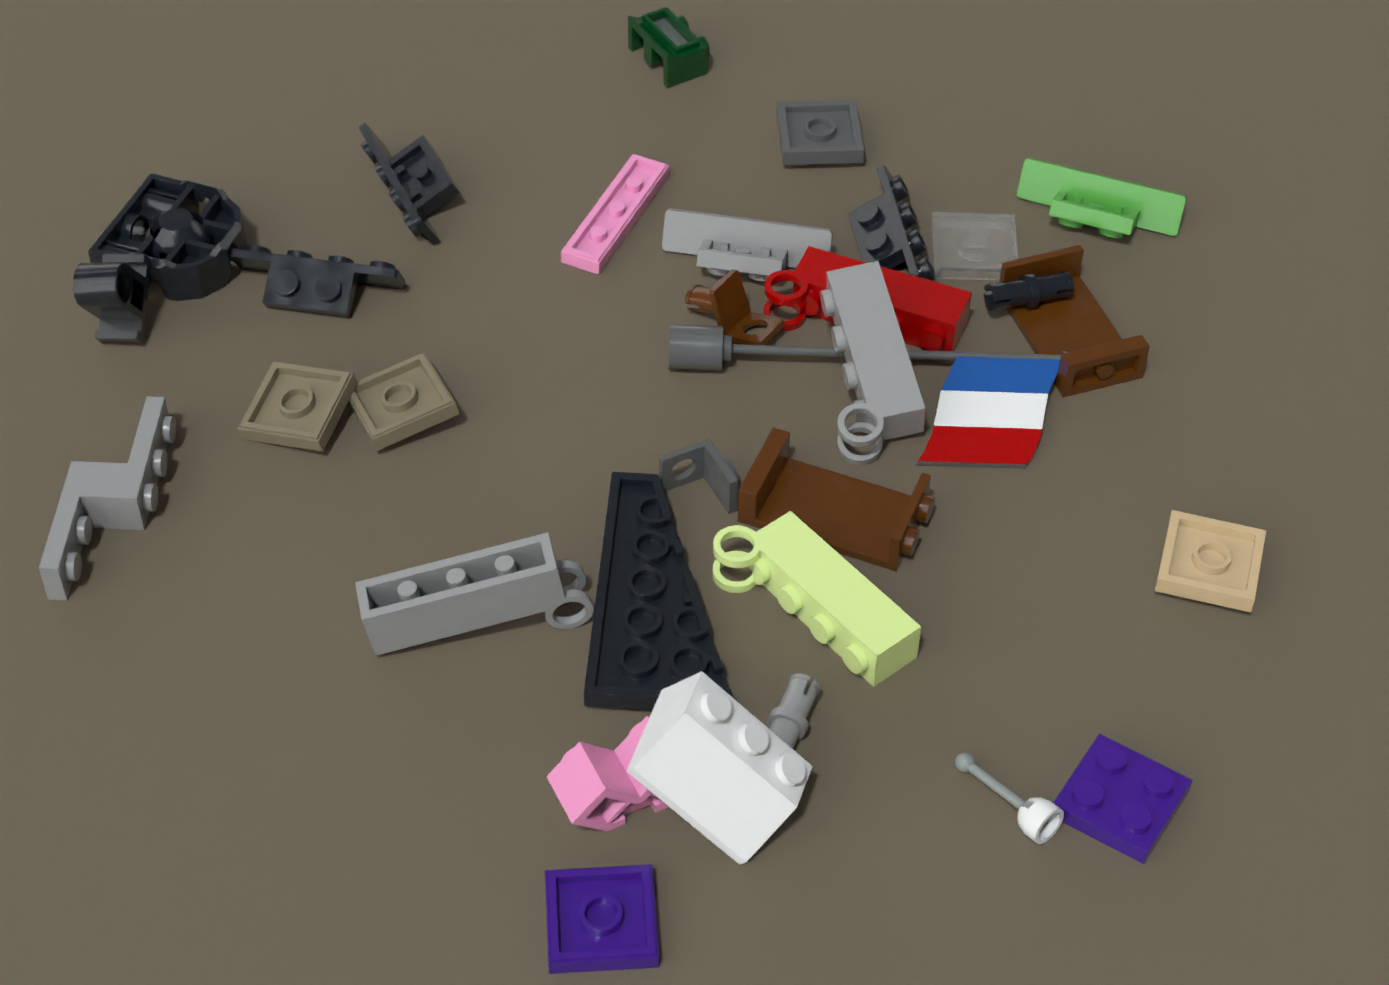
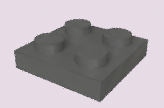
[776,100,864,166]

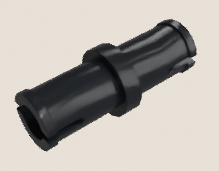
[984,270,1074,311]

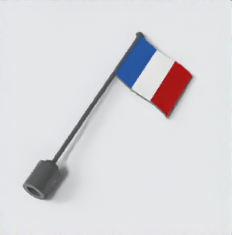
[669,324,1068,469]

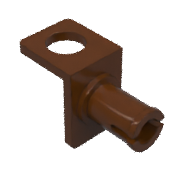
[685,269,784,345]

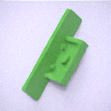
[1017,157,1187,238]

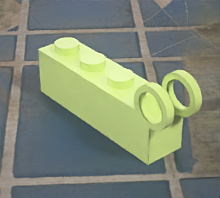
[712,511,921,687]

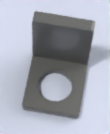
[659,439,738,514]

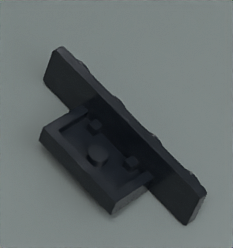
[359,123,460,245]
[848,165,937,281]
[230,245,406,318]

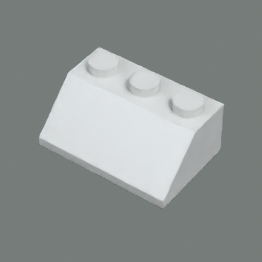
[626,671,812,865]

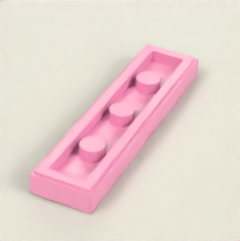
[561,154,670,275]

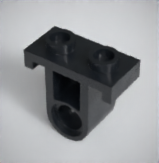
[73,254,151,343]

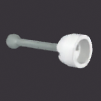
[955,752,1064,844]

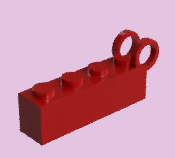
[763,246,972,351]

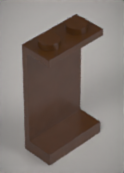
[999,245,1150,398]
[737,427,935,572]

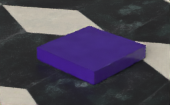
[545,864,659,974]

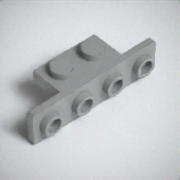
[662,208,833,281]

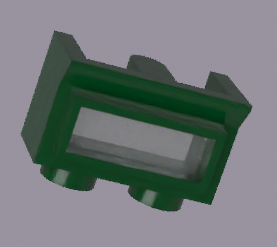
[628,7,710,89]

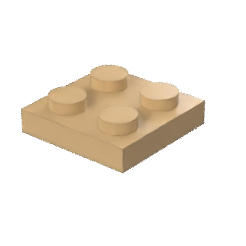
[1155,510,1267,613]

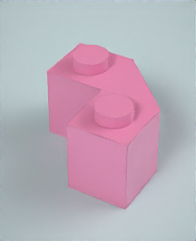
[546,716,669,832]

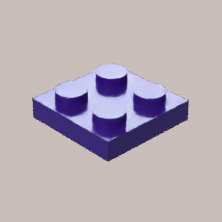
[1053,733,1192,864]

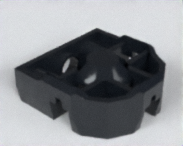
[88,173,246,301]

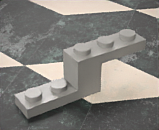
[39,396,176,601]

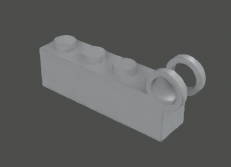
[820,261,926,465]
[355,532,594,656]

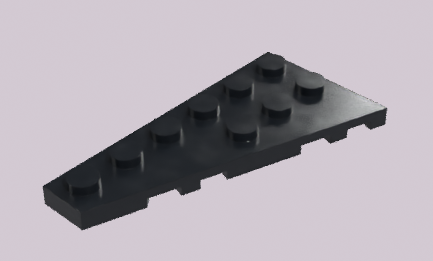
[584,472,734,710]

